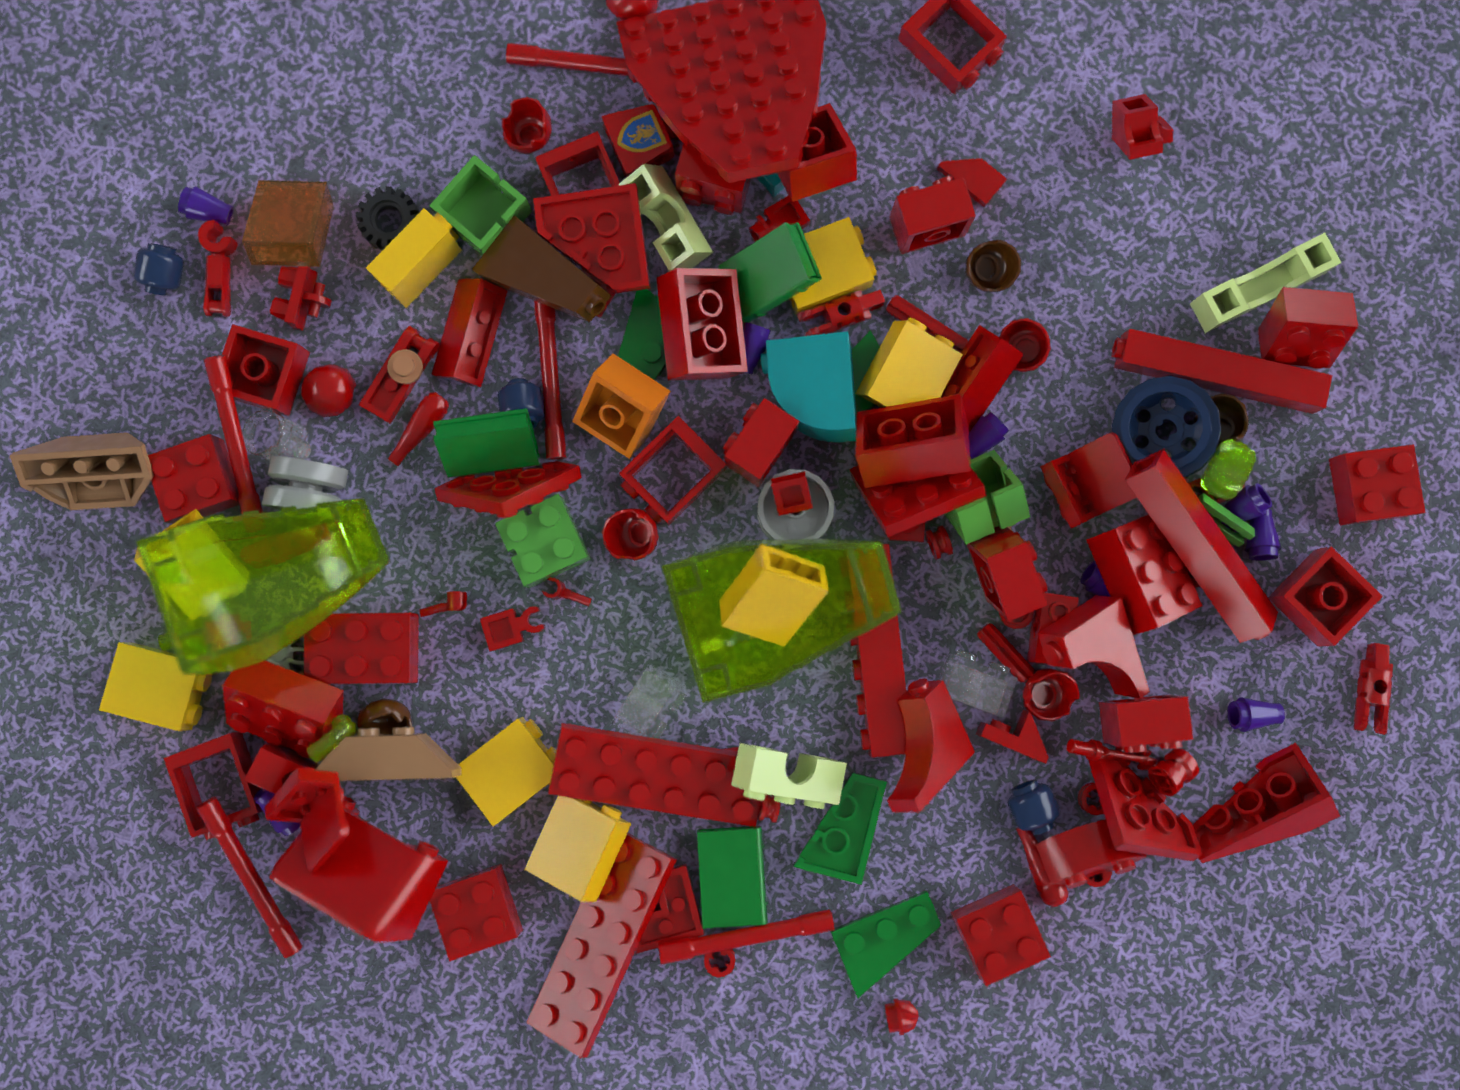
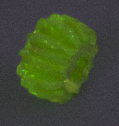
[1201,438,1256,500]

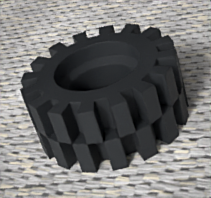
[356,186,420,251]

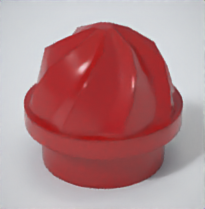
[884,998,919,1035]

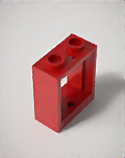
[898,0,1007,95]
[535,131,620,196]
[619,416,727,526]
[163,732,263,840]

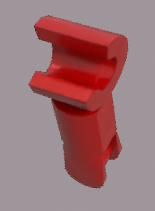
[198,220,238,317]

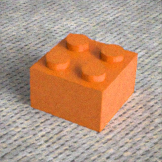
[572,354,671,459]

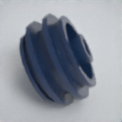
[1112,376,1221,479]

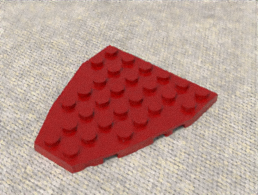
[616,0,827,183]

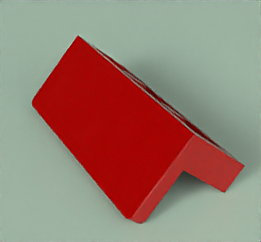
[432,278,508,387]
[941,325,1023,432]

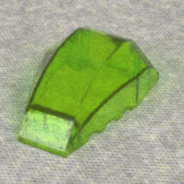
[136,498,390,674]
[662,539,902,703]

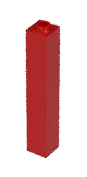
[1111,329,1333,414]
[1125,449,1278,643]

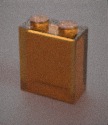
[242,180,334,267]

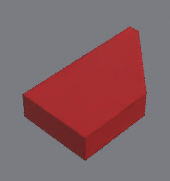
[937,158,1007,208]

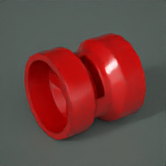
[1148,748,1199,796]

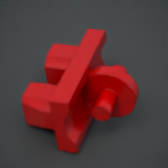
[270,262,332,331]

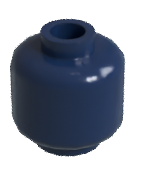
[134,243,184,296]
[498,378,544,429]
[1007,779,1060,835]

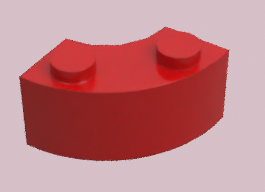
[1036,819,1147,888]

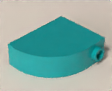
[761,331,857,442]

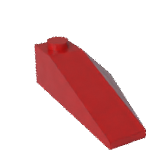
[1193,743,1340,863]

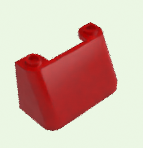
[269,796,449,942]

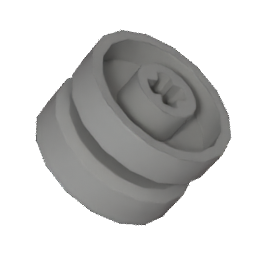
[262,456,348,519]
[757,469,834,549]

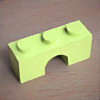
[619,164,713,271]
[732,743,847,809]

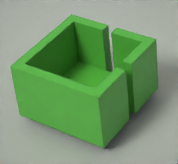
[429,155,532,256]
[944,450,1030,544]
[495,494,591,588]

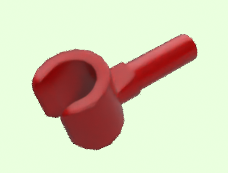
[542,577,592,607]
[419,591,467,617]

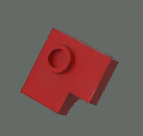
[1112,94,1174,160]

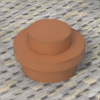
[387,349,423,384]

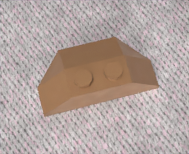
[9,432,154,510]
[315,727,462,781]

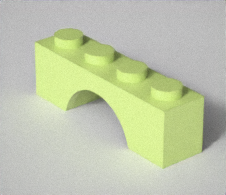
[1190,233,1341,333]

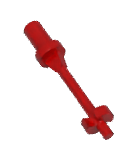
[1066,739,1158,770]

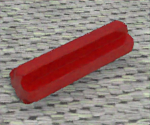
[977,623,1035,682]

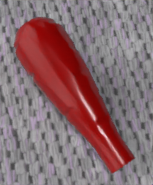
[388,392,449,466]
[1016,827,1069,907]

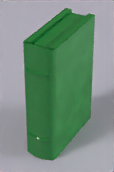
[718,222,822,323]
[434,408,540,478]
[697,826,768,929]

